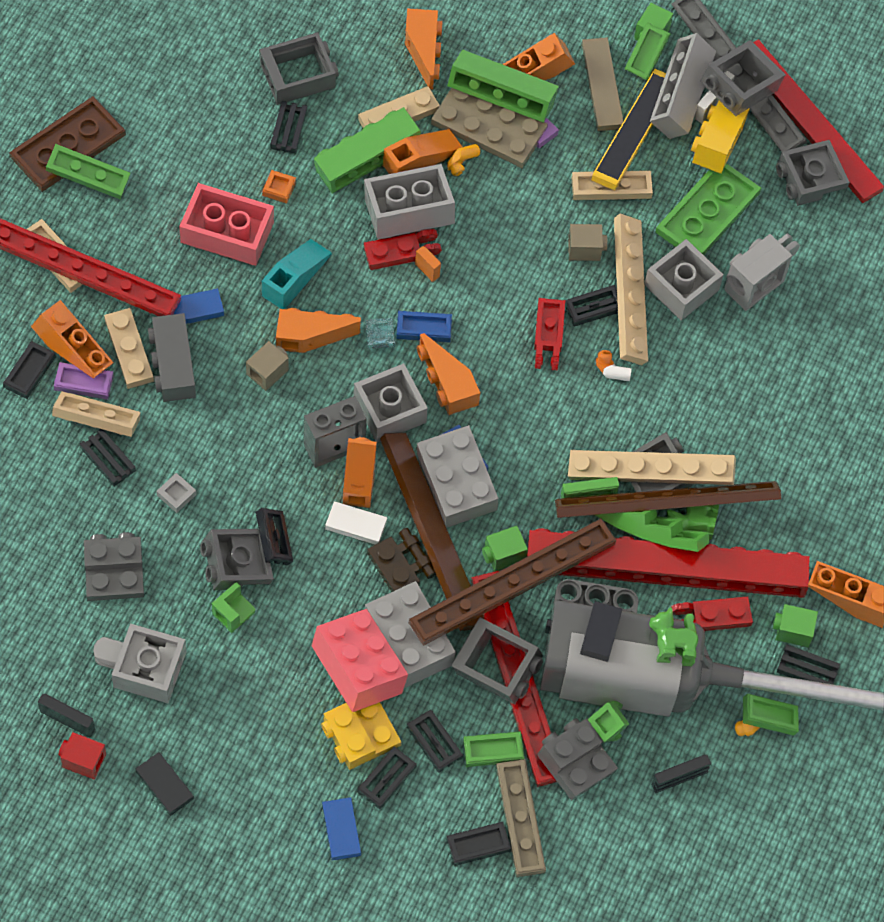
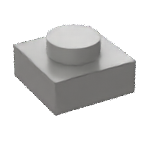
[156,473,197,513]

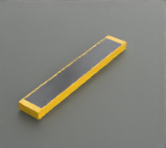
[591,69,666,191]

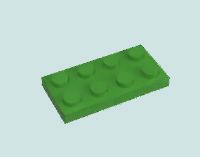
[655,163,761,255]

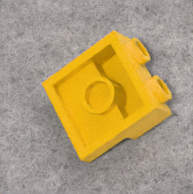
[321,702,401,770]

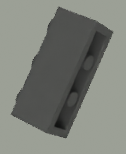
[148,313,196,402]

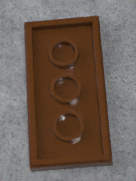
[9,96,126,192]

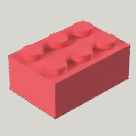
[179,183,274,266]
[312,609,408,712]

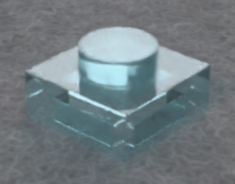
[365,318,395,349]

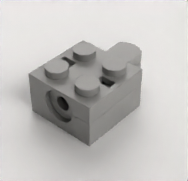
[724,233,800,311]
[93,624,187,703]

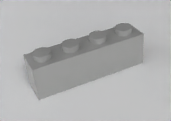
[650,33,716,139]

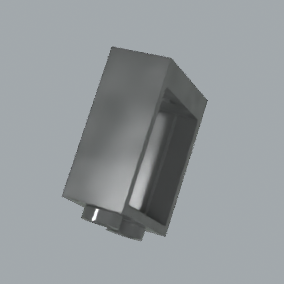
[259,32,339,105]
[701,40,786,116]
[304,396,367,468]
[451,617,543,705]

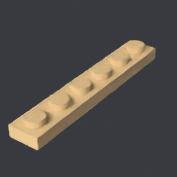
[614,213,648,365]
[568,450,736,485]

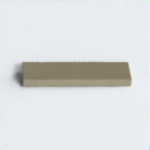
[582,37,623,131]
[496,759,546,877]

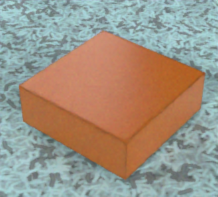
[262,170,296,203]
[415,246,441,282]

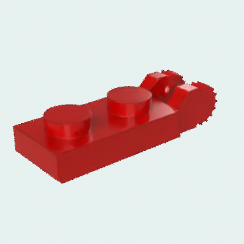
[364,229,442,270]
[534,298,565,371]
[671,596,753,631]

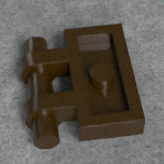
[367,528,436,592]

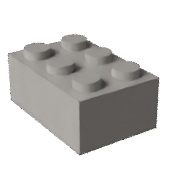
[364,164,455,239]
[417,425,499,528]
[365,581,456,688]

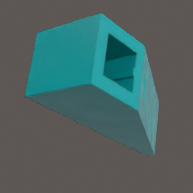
[262,239,332,309]

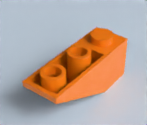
[405,8,442,90]
[503,33,575,80]
[383,129,462,174]
[31,300,114,379]
[276,308,361,353]
[417,333,480,415]
[343,437,377,508]
[808,561,884,628]

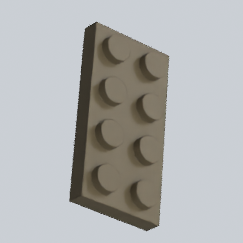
[431,88,548,169]

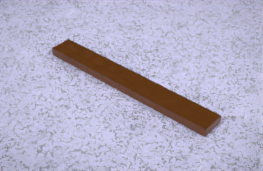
[380,433,485,631]
[555,481,781,518]
[408,519,616,646]

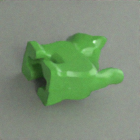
[667,504,720,540]
[649,607,698,667]

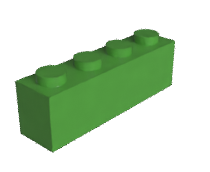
[447,49,559,123]
[314,107,421,194]

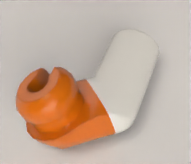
[596,350,631,381]

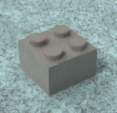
[644,239,724,321]
[354,363,428,443]

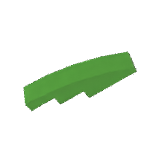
[595,510,709,552]

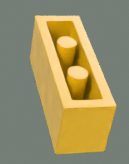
[691,100,750,173]

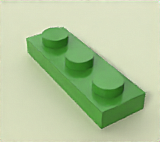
[46,144,130,200]

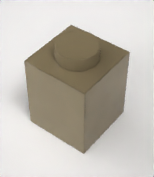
[568,224,607,261]
[246,341,289,391]

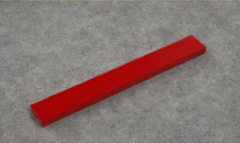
[753,39,884,204]
[0,218,181,316]
[471,571,557,787]

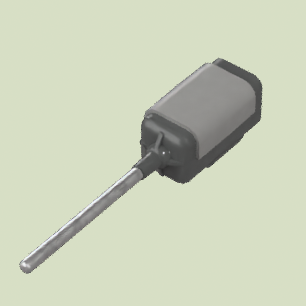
[540,579,884,717]

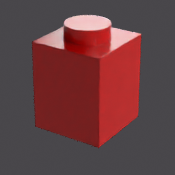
[58,732,106,780]

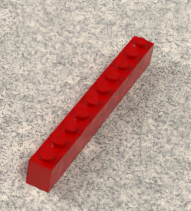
[527,528,810,598]

